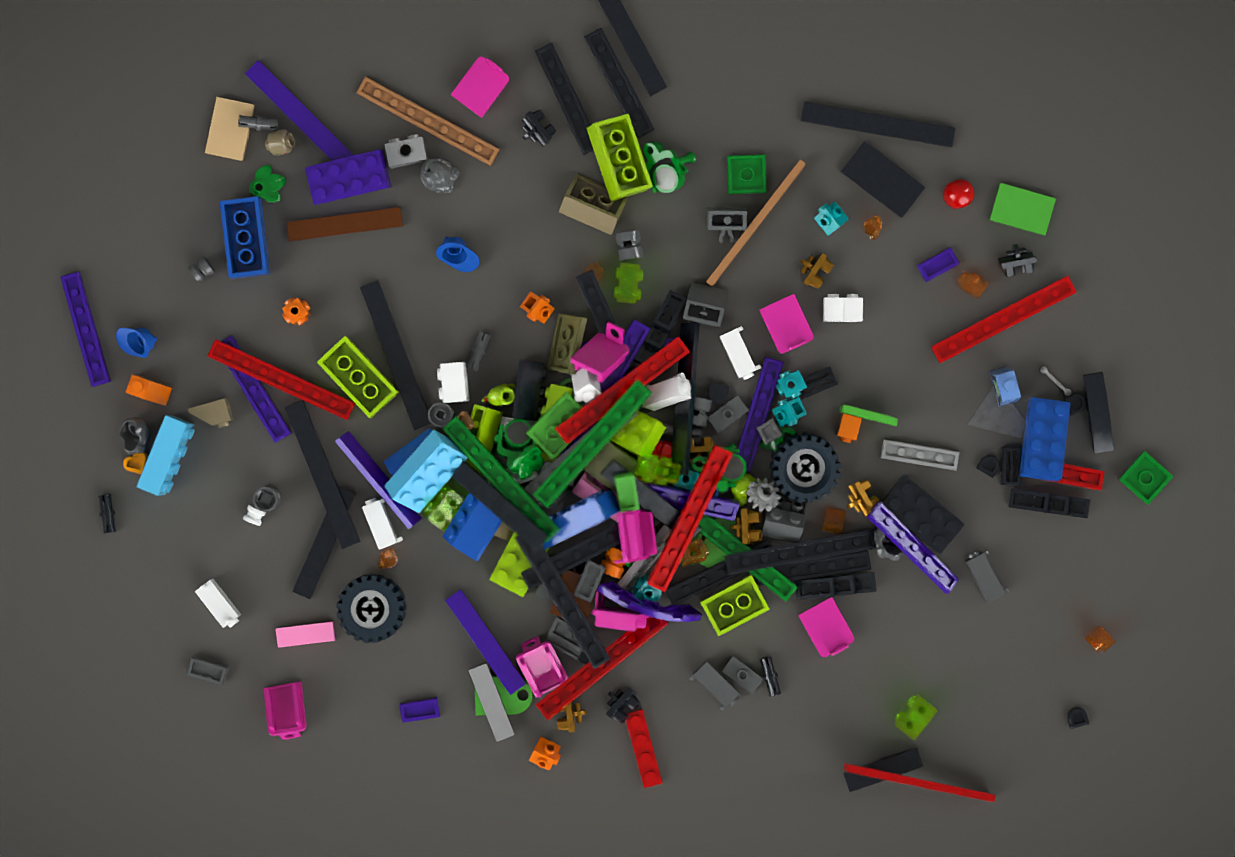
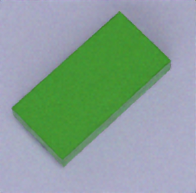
[615,472,640,512]

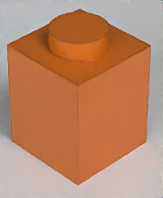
[836,413,862,443]

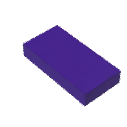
[917,247,960,283]
[399,697,440,723]

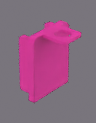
[451,57,509,118]
[759,294,814,354]
[570,322,629,382]
[615,509,657,563]
[592,589,650,631]
[798,597,854,657]
[516,636,569,698]
[263,681,307,740]

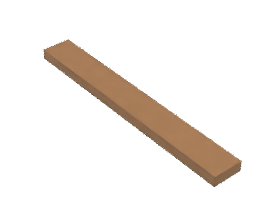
[356,76,500,166]
[706,160,805,286]

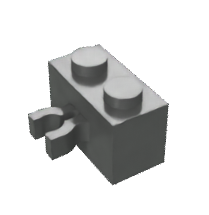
[706,207,747,242]

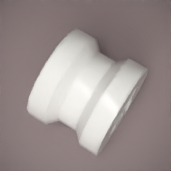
[243,505,266,526]

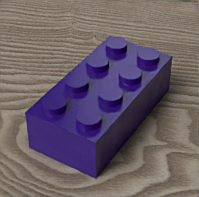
[305,150,392,205]

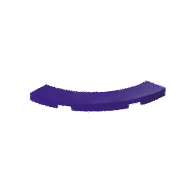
[598,582,702,622]

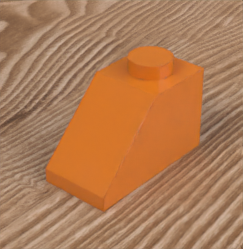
[126,374,172,406]

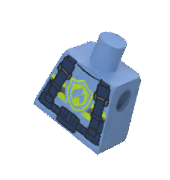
[990,366,1021,406]

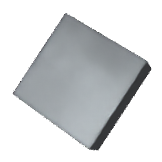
[756,418,783,445]

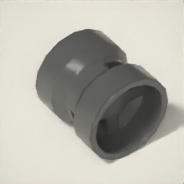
[188,257,215,283]

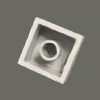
[437,362,469,403]

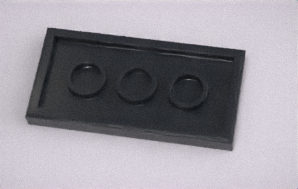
[841,141,925,218]

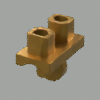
[800,253,834,289]
[690,437,713,468]
[847,480,880,516]
[730,509,762,545]
[557,702,587,732]

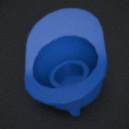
[436,236,479,272]
[116,327,158,358]

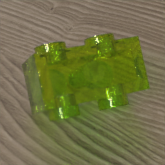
[614,263,644,304]
[634,454,681,486]
[422,484,465,532]
[894,694,938,741]

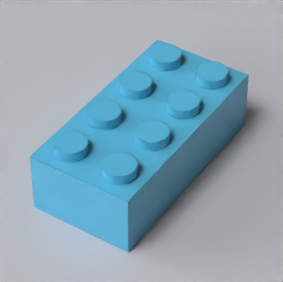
[137,415,195,496]
[385,430,468,513]

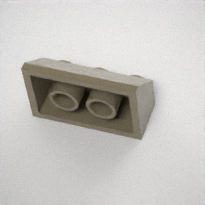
[559,173,629,235]

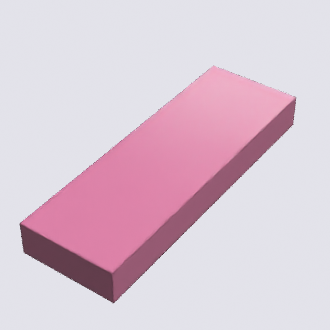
[276,621,336,648]

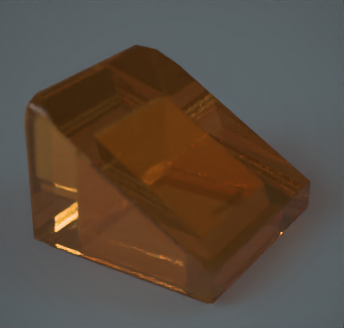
[822,507,846,534]

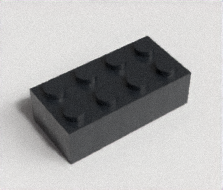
[881,475,965,554]

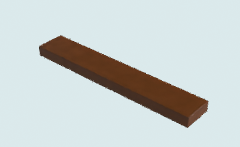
[286,207,403,242]

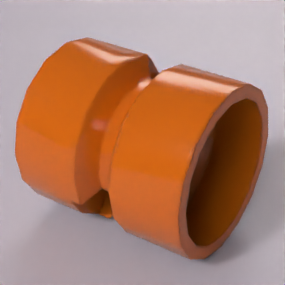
[600,547,626,579]

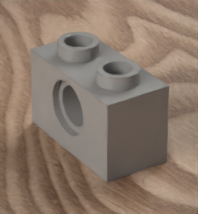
[384,134,428,169]

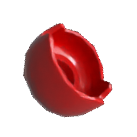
[943,179,974,209]

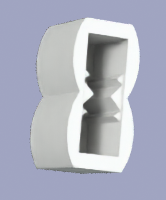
[823,294,863,322]

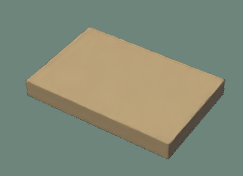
[205,97,255,161]

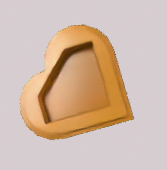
[123,452,148,474]

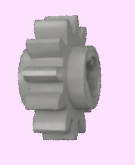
[746,478,781,512]

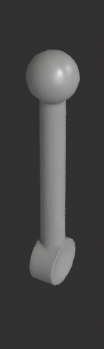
[1040,366,1071,396]

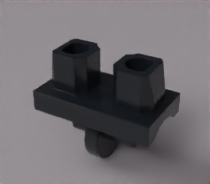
[522,110,556,147]
[998,244,1037,277]
[606,688,641,724]

